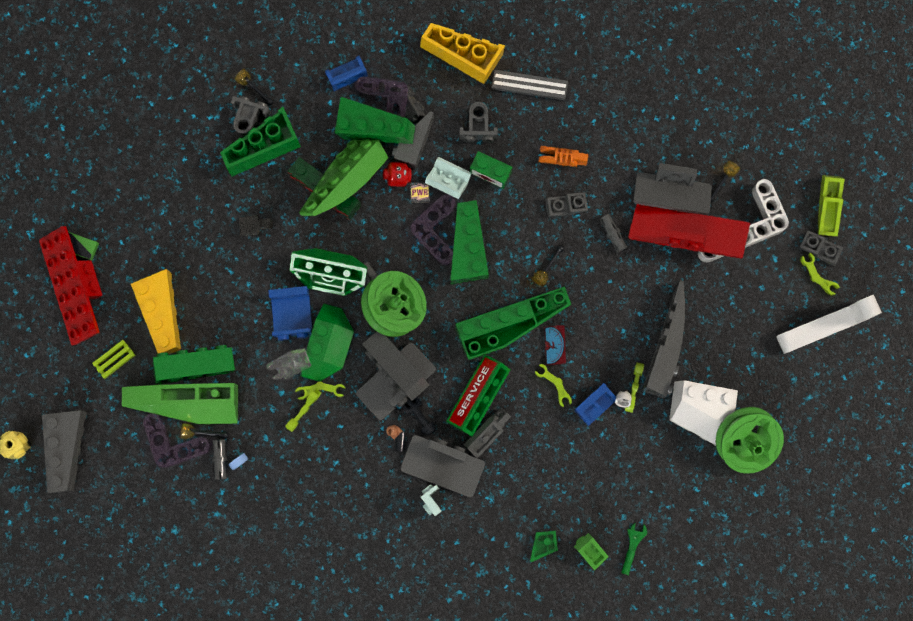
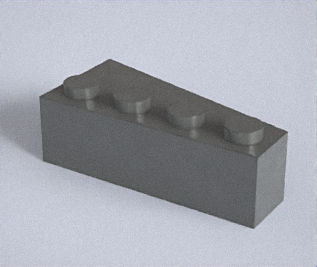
[42,410,87,493]

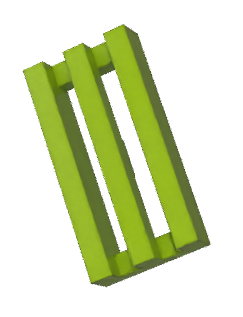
[92,340,135,379]

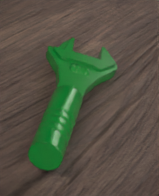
[621,523,647,576]

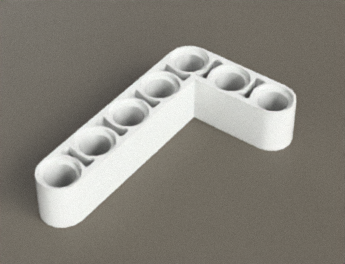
[698,179,789,263]
[776,295,882,354]

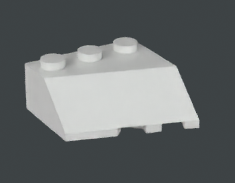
[669,381,738,446]

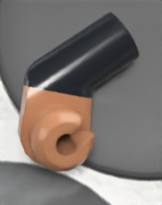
[386,425,406,452]

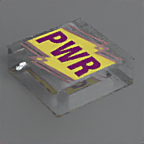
[410,183,430,203]

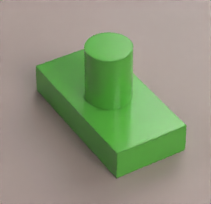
[574,533,608,570]

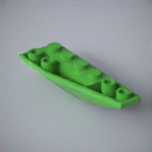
[299,139,388,216]
[122,383,238,424]

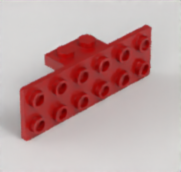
[628,204,750,259]
[39,226,103,346]

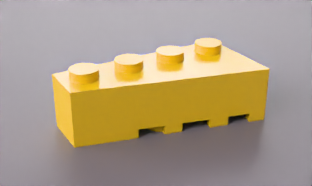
[420,23,505,84]
[131,269,181,355]

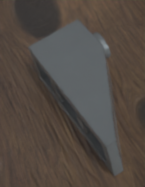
[392,111,434,169]

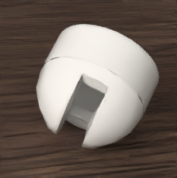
[615,391,632,408]

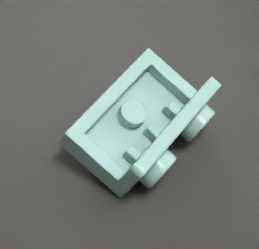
[425,157,471,199]
[421,484,442,516]

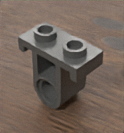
[231,96,271,138]
[460,102,498,142]

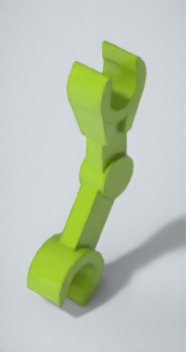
[800,253,840,296]
[625,362,644,413]
[535,364,572,407]
[295,382,346,400]
[285,388,321,432]

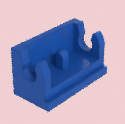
[325,56,368,91]
[574,383,616,426]

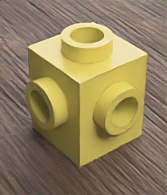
[0,431,31,459]

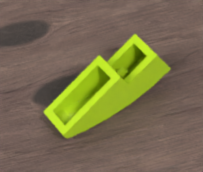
[818,175,845,236]

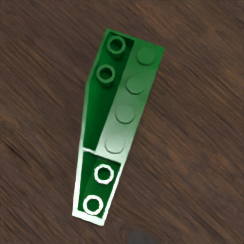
[455,287,571,360]

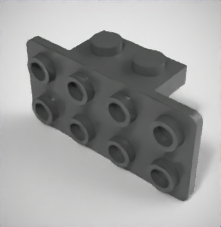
[633,163,712,215]
[356,343,436,420]
[401,435,485,497]

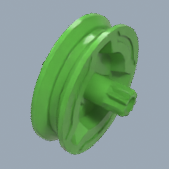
[361,271,426,337]
[715,407,784,473]

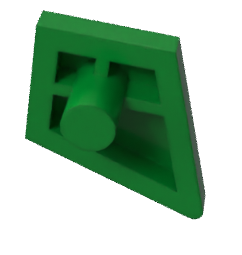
[530,531,558,562]

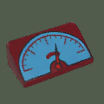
[544,325,566,365]

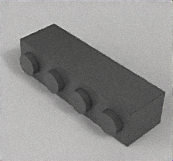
[362,332,430,400]

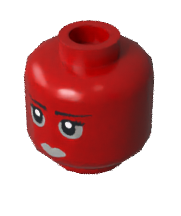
[383,162,412,187]

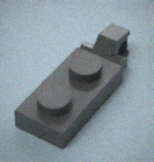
[464,408,511,458]

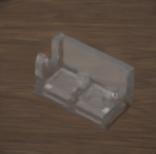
[266,348,311,380]

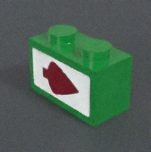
[470,151,513,189]

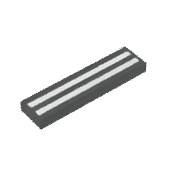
[492,70,568,101]

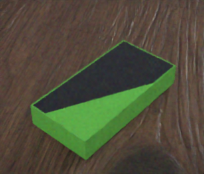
[68,232,99,261]

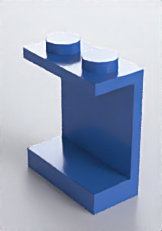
[268,286,313,341]

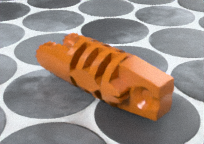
[539,146,588,167]

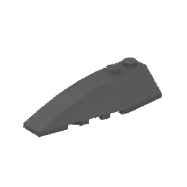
[642,280,685,398]

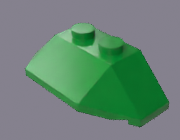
[290,248,368,296]
[301,304,354,382]

